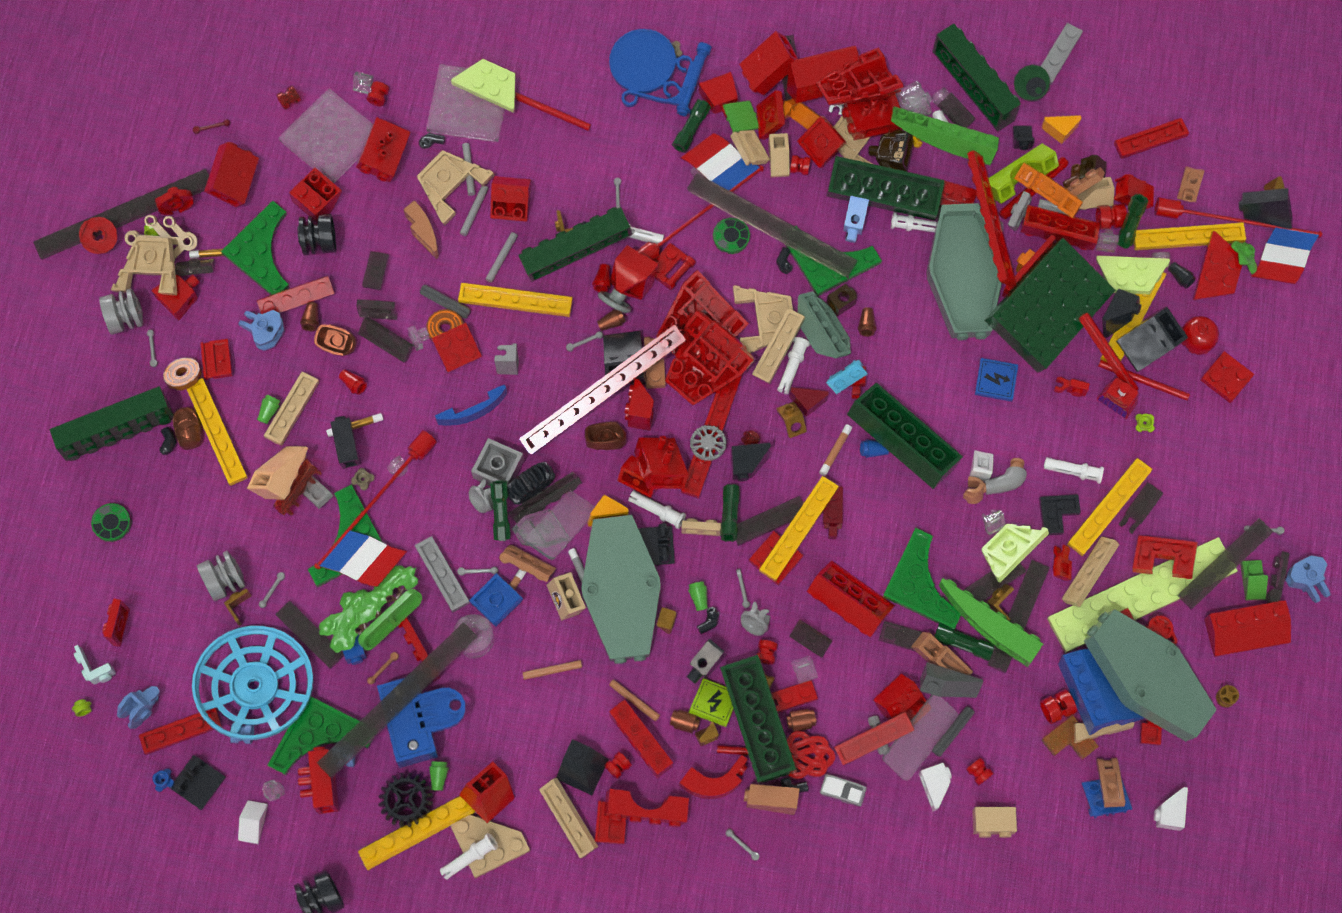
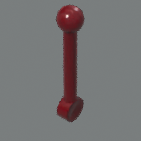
[192,119,230,134]

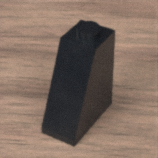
[1239,188,1293,229]
[330,416,362,469]

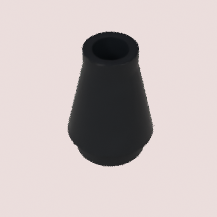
[1168,262,1196,289]

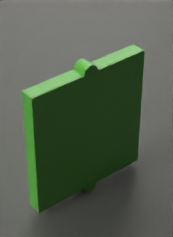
[723,100,758,133]

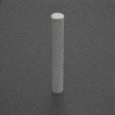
[462,143,475,196]
[460,186,488,236]
[485,232,517,283]

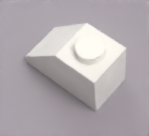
[919,763,952,812]
[1154,787,1188,831]

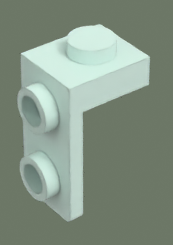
[74,645,116,685]

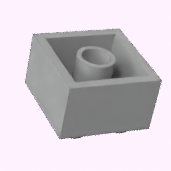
[471,438,524,487]

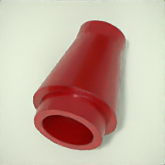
[592,264,611,292]
[339,369,367,395]

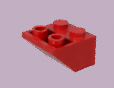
[289,168,342,223]
[490,176,531,222]
[625,379,654,431]
[873,674,931,725]
[459,761,515,824]

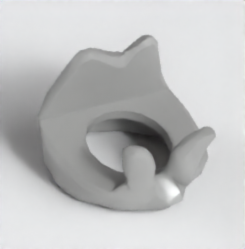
[469,479,493,513]
[741,602,770,636]

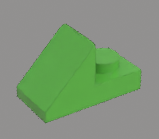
[1240,560,1268,601]

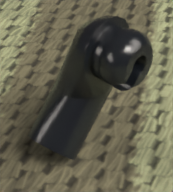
[419,133,445,149]
[776,247,793,274]
[159,427,177,455]
[697,607,719,635]
[781,777,808,793]

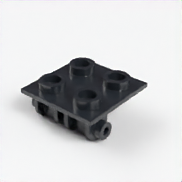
[638,523,675,565]
[169,755,226,810]

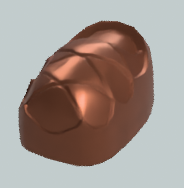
[314,324,357,356]
[173,407,203,450]
[585,422,627,451]

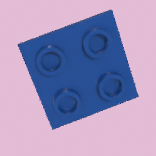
[1082,778,1133,818]

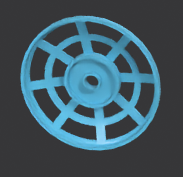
[192,626,313,740]

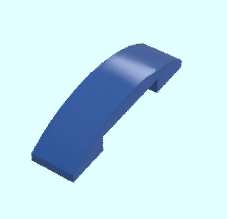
[435,384,507,426]

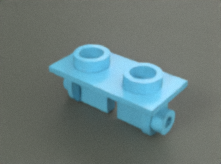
[826,360,868,394]

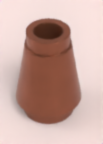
[300,302,319,331]
[858,307,876,337]
[597,309,626,331]

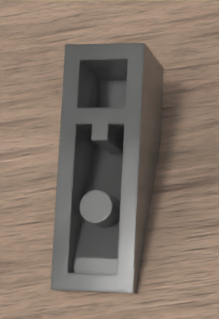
[920,662,983,698]

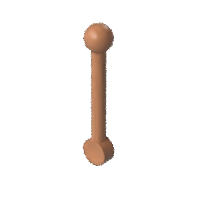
[367,652,398,685]

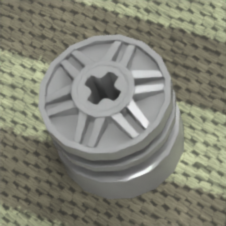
[99,288,143,335]
[197,550,245,602]

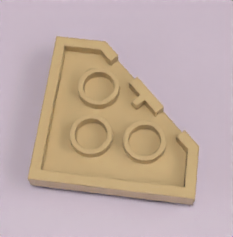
[450,815,530,879]

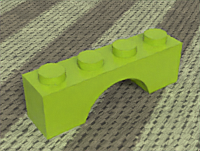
[989,143,1059,204]

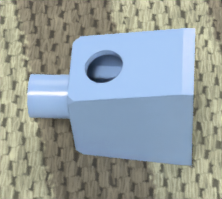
[843,196,869,243]

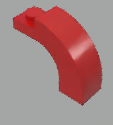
[679,755,748,799]

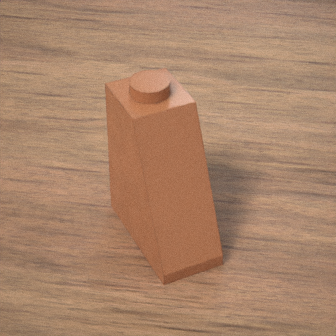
[744,784,799,815]

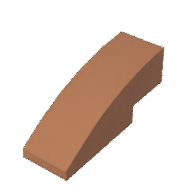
[403,200,439,259]
[911,632,973,676]

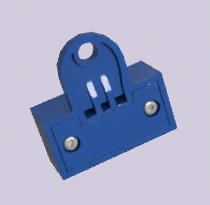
[377,675,466,768]

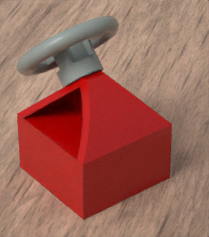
[598,245,658,313]

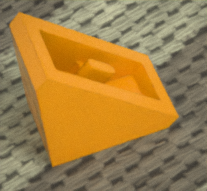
[1042,116,1081,144]
[588,494,629,527]

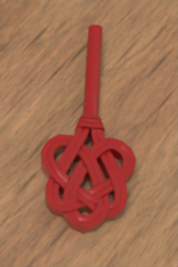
[717,731,836,780]

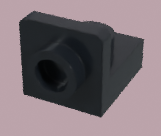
[1012,126,1034,150]

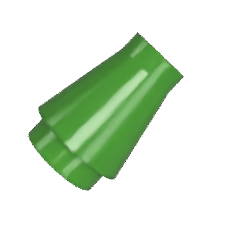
[257,395,280,424]
[688,581,708,611]
[429,761,449,791]

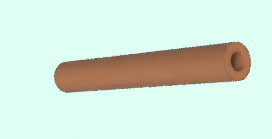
[522,660,582,680]
[609,679,660,722]

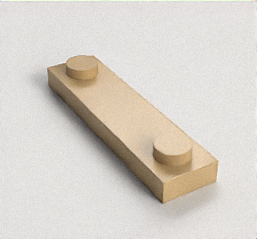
[752,308,805,384]
[264,372,319,446]
[1062,537,1119,607]
[539,778,598,859]

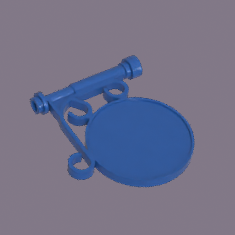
[609,29,712,117]

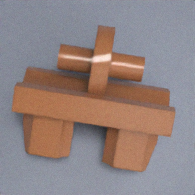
[1177,166,1204,202]

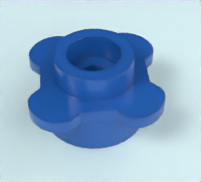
[152,769,174,792]

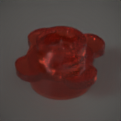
[741,430,760,445]

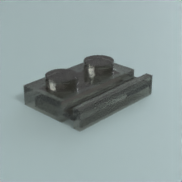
[356,299,398,320]

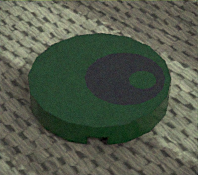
[1014,65,1051,102]

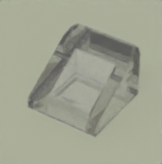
[791,656,818,684]

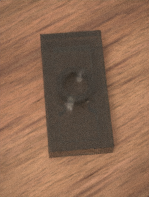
[937,92,976,128]
[362,251,389,290]
[175,258,215,276]
[789,620,833,658]
[879,621,922,652]

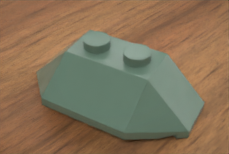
[798,291,851,358]

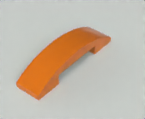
[1014,163,1083,218]

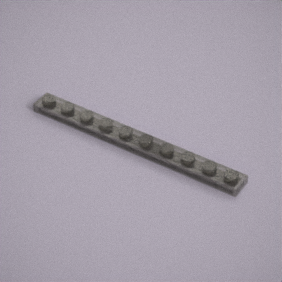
[33,169,209,260]
[687,174,857,278]
[317,622,478,779]

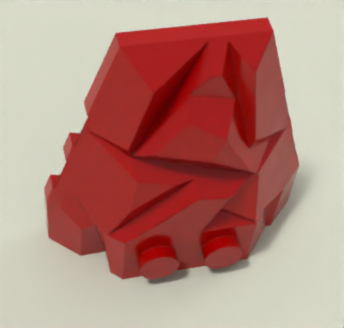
[816,47,904,105]
[656,270,749,356]
[665,311,755,406]

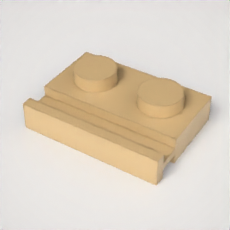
[730,130,770,166]

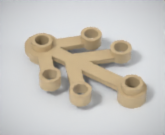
[125,215,198,261]

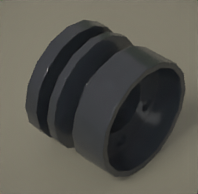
[297,214,336,256]
[294,869,345,913]

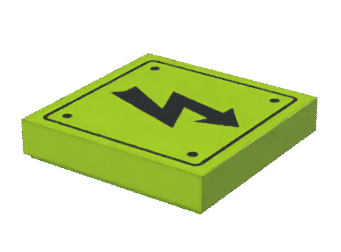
[689,678,733,727]

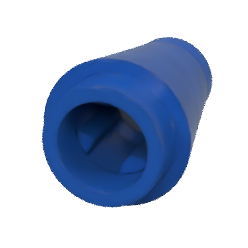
[860,439,889,458]

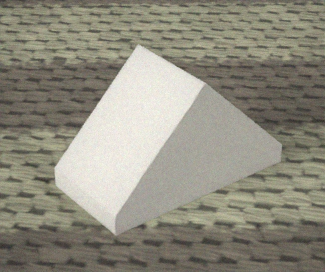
[970,450,993,482]
[238,800,268,844]

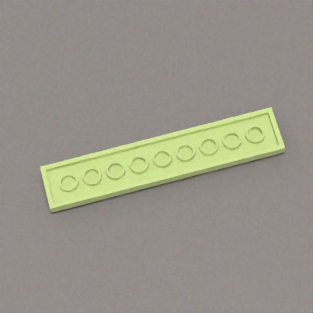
[1047,537,1238,653]

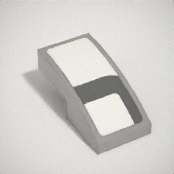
[820,774,867,807]

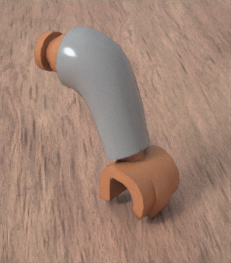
[963,458,1027,504]

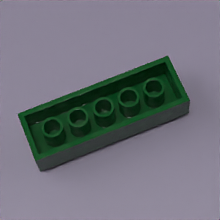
[932,24,1021,132]
[826,156,945,220]
[518,207,633,282]
[847,383,963,489]
[49,386,174,461]
[720,655,797,784]

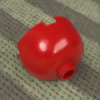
[1181,316,1219,355]

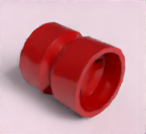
[1096,203,1127,230]
[1040,689,1077,724]

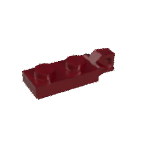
[823,487,843,539]

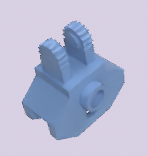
[238,310,284,351]
[1285,556,1331,603]
[117,686,160,729]

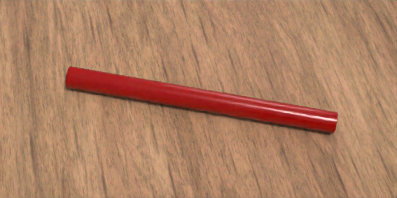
[515,92,591,131]
[1098,360,1190,401]

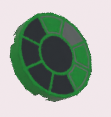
[713,218,750,254]
[91,503,132,542]

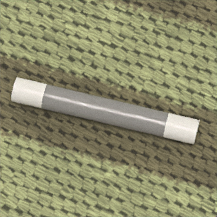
[568,548,584,582]

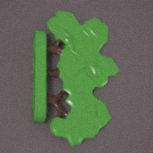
[319,565,422,653]

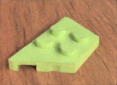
[451,59,515,113]
[1096,256,1170,295]
[981,524,1049,582]

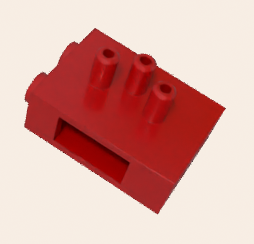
[739,31,798,96]
[841,95,902,140]
[356,117,411,182]
[204,142,259,207]
[634,435,689,489]
[298,747,339,814]

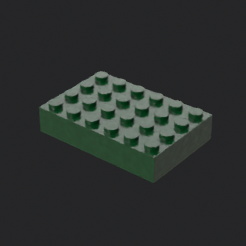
[984,238,1116,373]

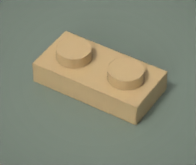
[681,519,721,536]

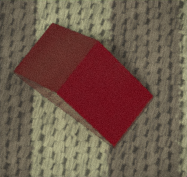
[789,387,829,417]

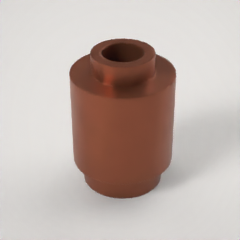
[670,709,700,734]
[786,709,816,732]

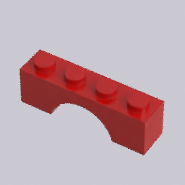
[604,789,689,827]

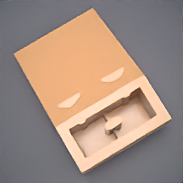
[247,446,308,500]

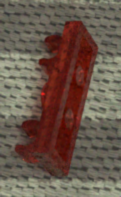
[273,459,322,516]

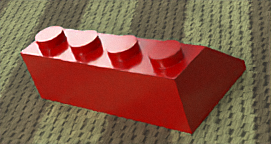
[787,46,859,103]
[1020,205,1100,251]
[807,560,895,637]
[1204,600,1291,657]

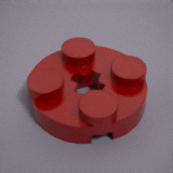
[155,187,194,215]
[79,217,118,254]

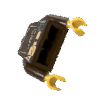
[868,129,923,172]

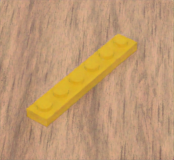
[1134,223,1246,250]
[1100,272,1166,362]
[458,283,573,317]
[187,378,248,486]
[1067,458,1153,557]
[759,476,839,582]
[358,796,475,870]

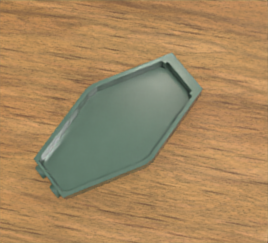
[926,203,1001,340]
[581,515,661,664]
[1084,609,1217,742]

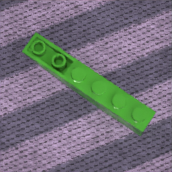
[891,107,999,165]
[939,578,1043,667]

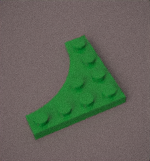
[221,201,289,295]
[780,226,882,297]
[308,485,383,588]
[883,528,961,629]
[268,697,378,775]

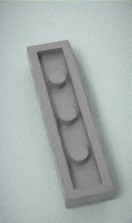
[1041,23,1083,86]
[415,536,470,613]

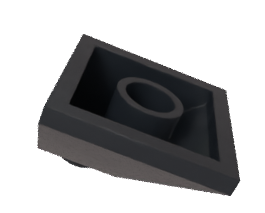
[1102,288,1142,338]
[730,443,771,482]
[556,739,609,796]

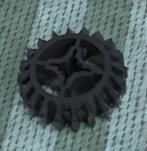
[507,462,555,505]
[378,773,433,828]

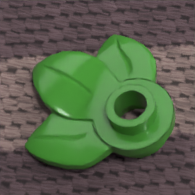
[1231,241,1257,274]

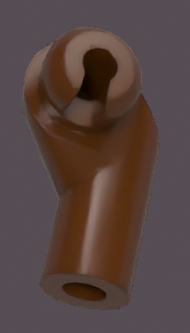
[1062,164,1080,188]

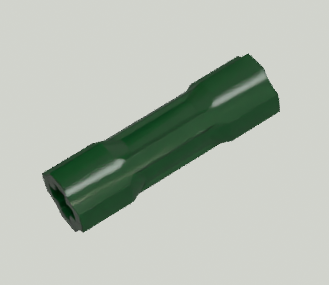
[672,99,711,153]
[1116,194,1148,249]
[490,480,511,541]
[720,484,740,542]
[934,623,995,661]

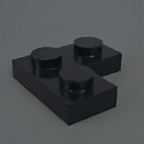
[1039,494,1081,536]

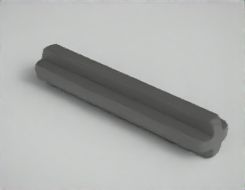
[420,285,471,319]
[932,706,974,757]

